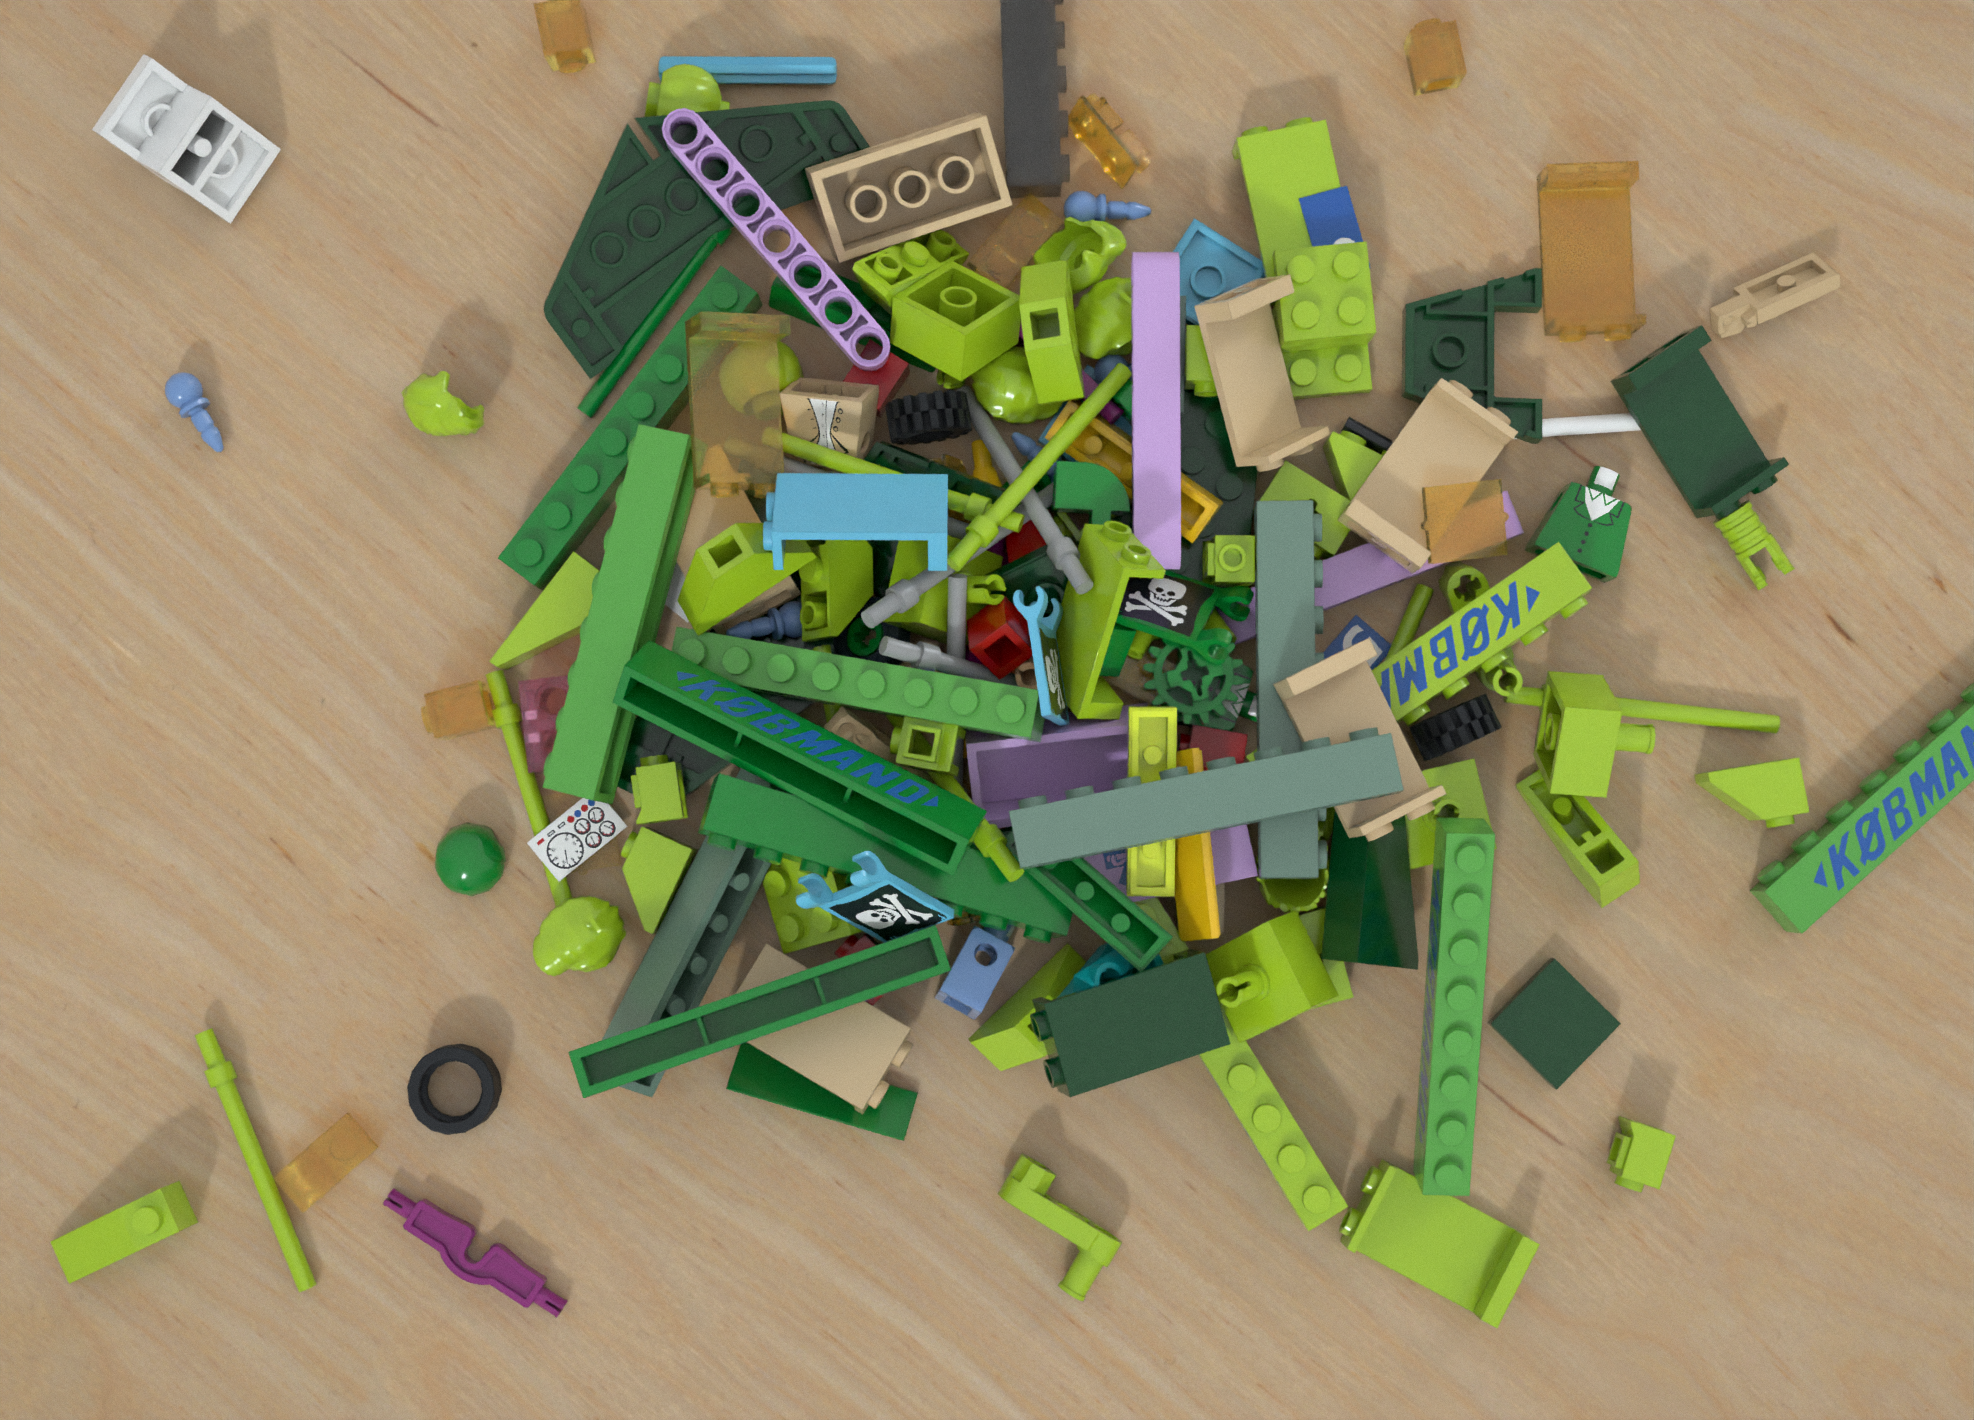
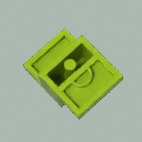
[1272,241,1377,400]
[762,858,862,954]

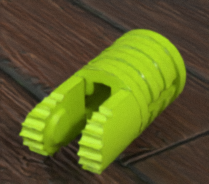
[1713,500,1795,591]

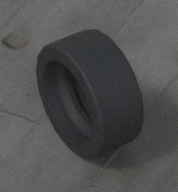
[407,1044,502,1135]

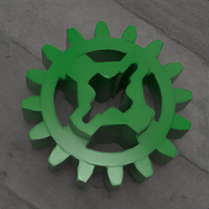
[1142,638,1244,726]

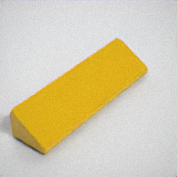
[1044,399,1223,543]
[1175,748,1221,941]

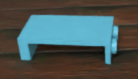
[763,473,948,571]

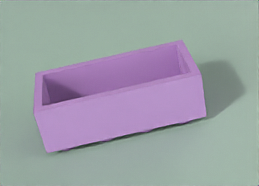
[965,703,1148,828]

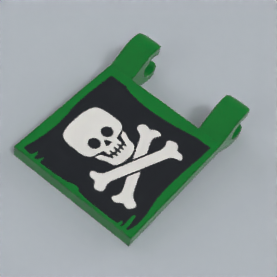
[1115,570,1254,665]

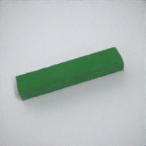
[768,266,936,373]
[1006,830,1174,971]
[726,1042,918,1141]

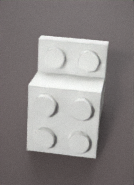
[92,54,281,224]

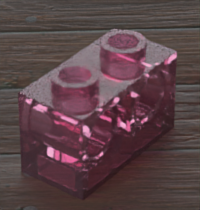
[518,675,569,774]

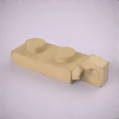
[1709,252,1841,339]
[824,706,936,785]

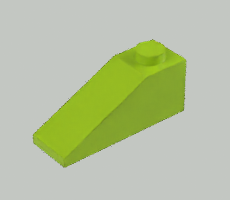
[489,551,600,670]
[1516,770,1640,908]
[51,1181,198,1284]

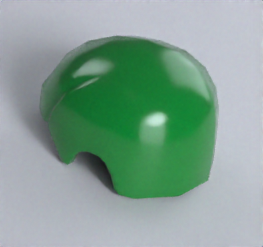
[434,822,506,896]

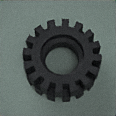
[885,390,972,445]
[1409,694,1501,761]

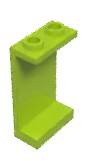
[1232,117,1341,306]
[1056,521,1166,720]
[1339,1159,1540,1328]

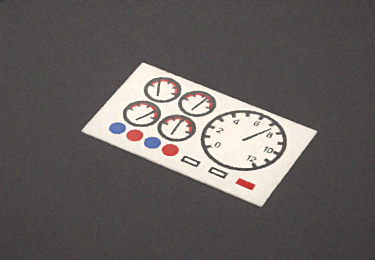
[527,798,628,882]

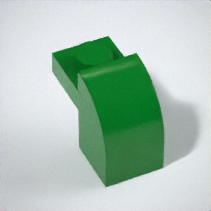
[1052,461,1130,525]

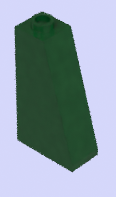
[1321,810,1419,970]

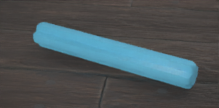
[658,56,837,85]

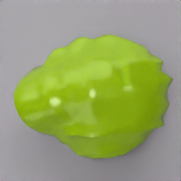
[1033,217,1127,295]
[1074,276,1132,359]
[970,346,1063,425]
[401,371,484,436]
[533,896,626,976]

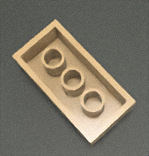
[805,112,1012,263]

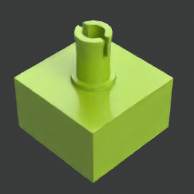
[890,260,1021,389]
[882,535,1006,645]
[1533,671,1656,798]
[1405,758,1497,869]
[1206,911,1339,1043]

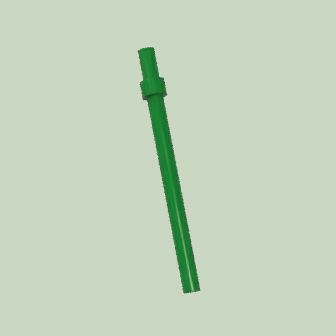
[577,228,733,419]

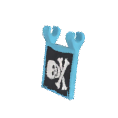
[1013,586,1070,726]
[796,851,954,943]

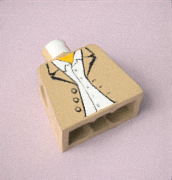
[780,377,879,474]

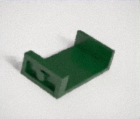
[1610,325,1789,519]
[1030,949,1231,1097]

